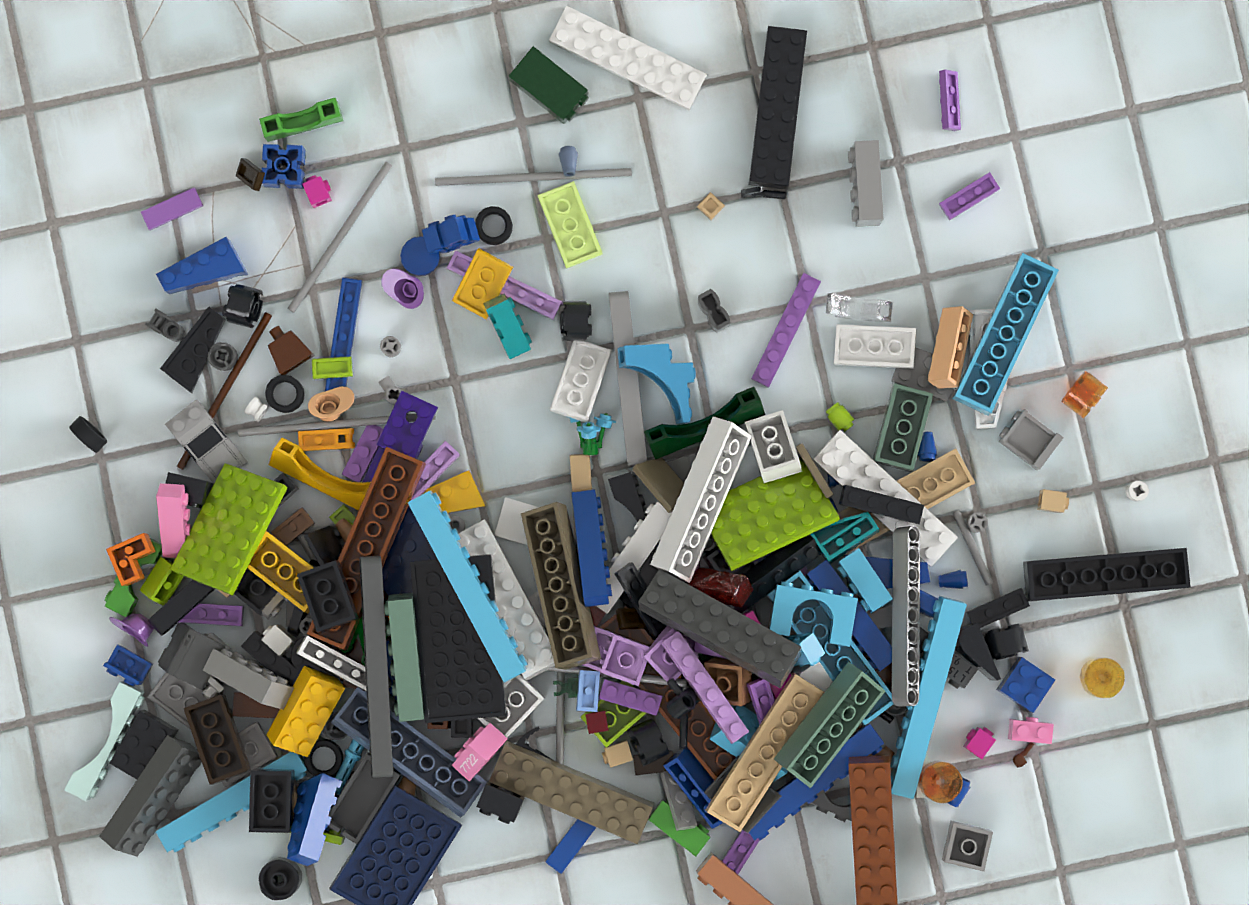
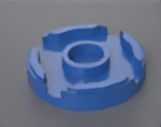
[400,236,440,276]

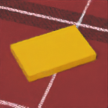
[452,248,513,319]

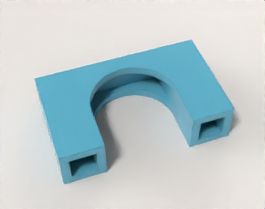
[769,581,858,647]

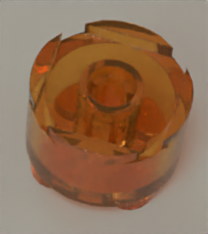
[1061,371,1108,419]
[918,761,963,803]

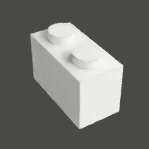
[262,624,298,656]

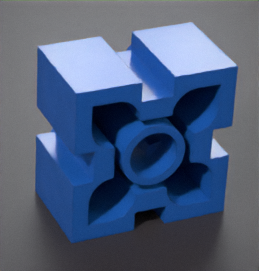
[262,144,306,189]
[422,215,480,253]

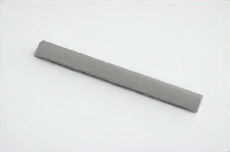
[953,510,993,585]

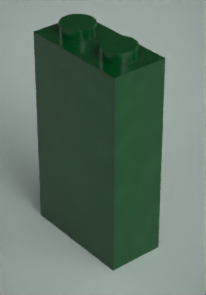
[508,46,589,124]

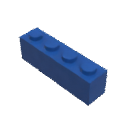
[664,747,724,829]

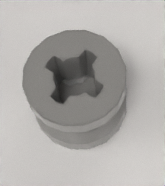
[380,336,401,357]
[966,512,988,533]

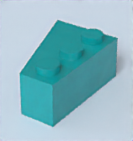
[483,293,532,359]
[809,512,879,564]

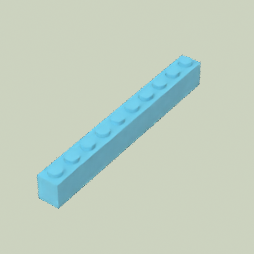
[408,491,528,683]
[891,596,967,799]

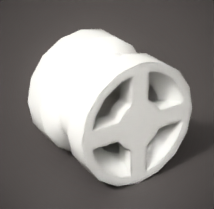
[245,397,269,422]
[1126,481,1149,501]

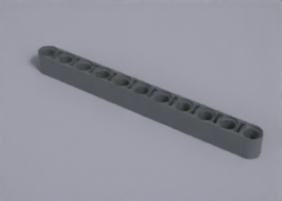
[359,555,393,779]

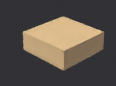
[697,192,725,220]

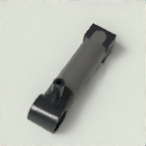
[667,678,701,719]

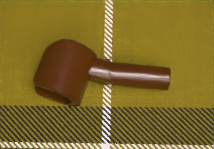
[1013,742,1035,768]

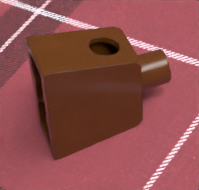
[268,326,315,375]

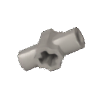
[378,376,402,406]

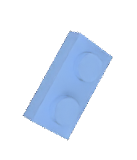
[576,670,600,712]

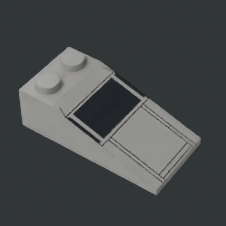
[165,399,247,483]

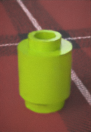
[826,402,854,432]

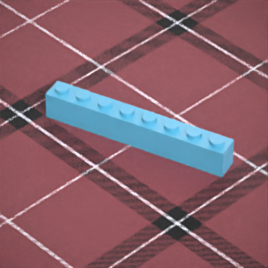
[155,752,307,853]

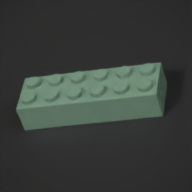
[384,593,425,722]
[774,662,885,788]

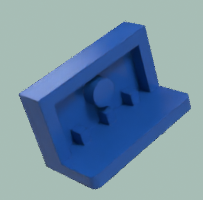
[103,644,153,686]

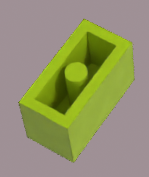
[139,557,184,606]

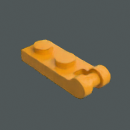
[298,428,355,451]

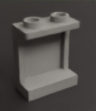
[999,409,1064,470]

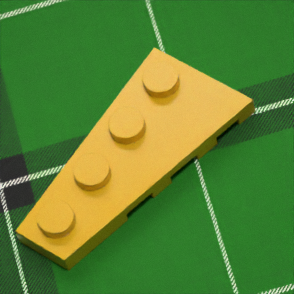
[423,470,485,513]

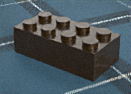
[183,694,251,785]

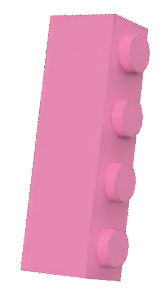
[156,483,191,558]

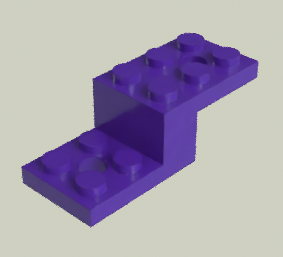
[363,391,438,482]

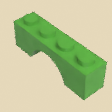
[259,98,343,142]
[104,538,162,617]

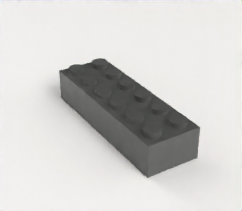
[99,735,202,857]

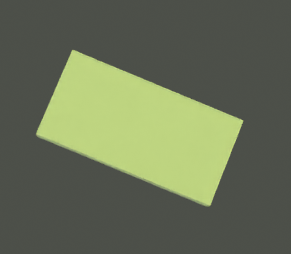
[537,181,603,269]

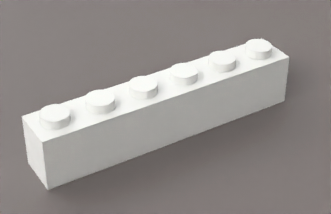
[597,501,672,614]

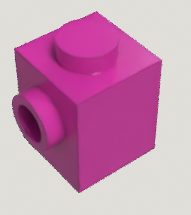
[302,175,332,208]
[963,727,996,759]

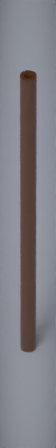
[177,312,272,470]

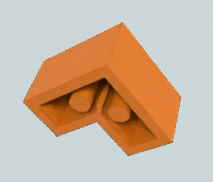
[106,533,156,586]

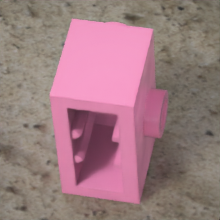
[1008,717,1054,744]

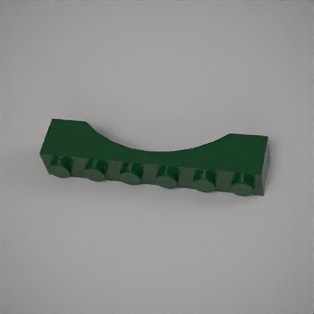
[644,387,765,460]

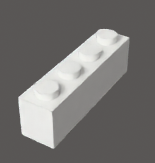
[296,635,366,691]

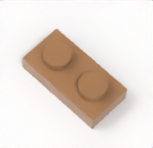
[271,508,315,546]

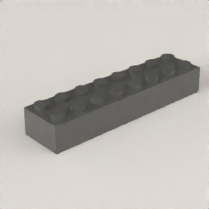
[639,569,802,689]

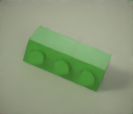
[648,799,711,857]

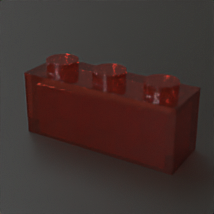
[688,567,754,607]

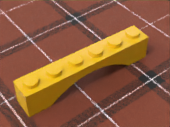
[268,438,371,511]

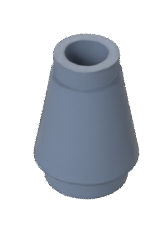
[558,146,578,177]

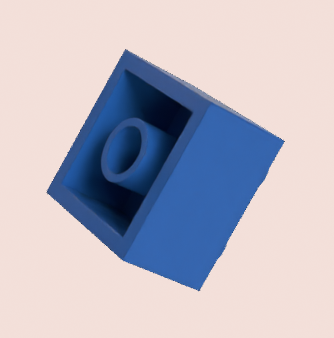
[996,657,1055,713]

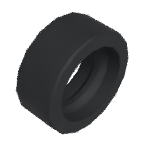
[475,206,513,245]
[265,375,305,413]
[69,416,107,453]
[304,739,343,776]

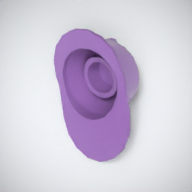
[381,269,424,309]
[109,614,154,647]

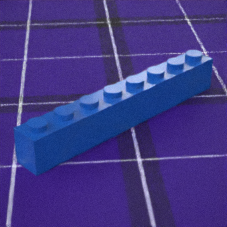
[749,723,884,841]

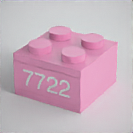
[452,723,508,782]

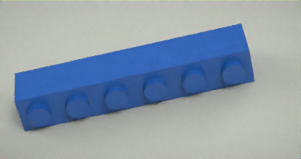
[571,489,612,607]
[806,560,892,672]

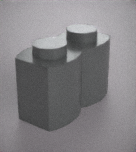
[698,289,730,333]

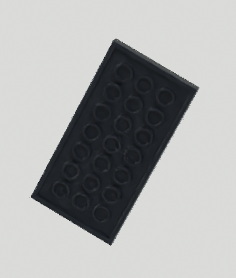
[410,554,506,723]

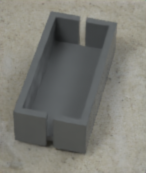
[328,752,402,844]

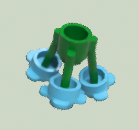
[568,413,616,455]

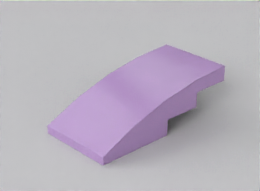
[583,626,649,686]
[643,626,699,682]

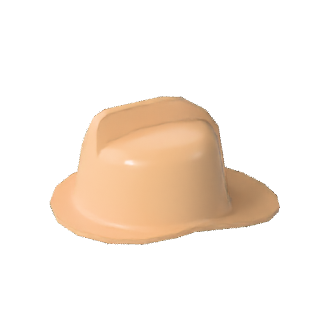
[308,386,354,422]

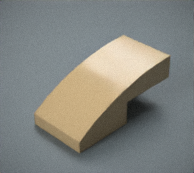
[570,454,592,492]

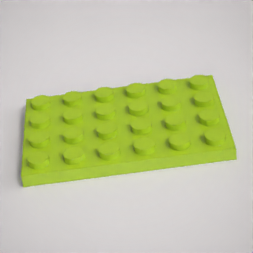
[711,457,840,571]
[170,463,288,596]

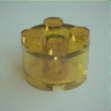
[1080,658,1125,698]

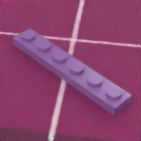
[751,273,821,388]

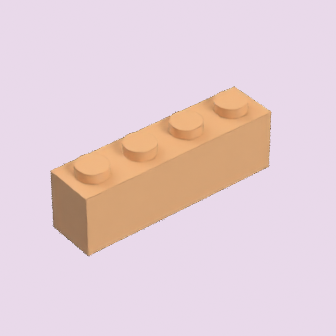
[928,306,973,389]

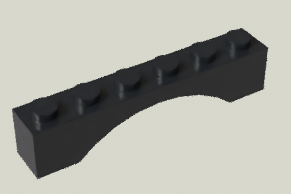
[608,472,659,587]

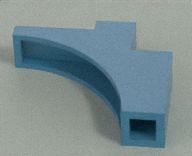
[617,344,696,424]

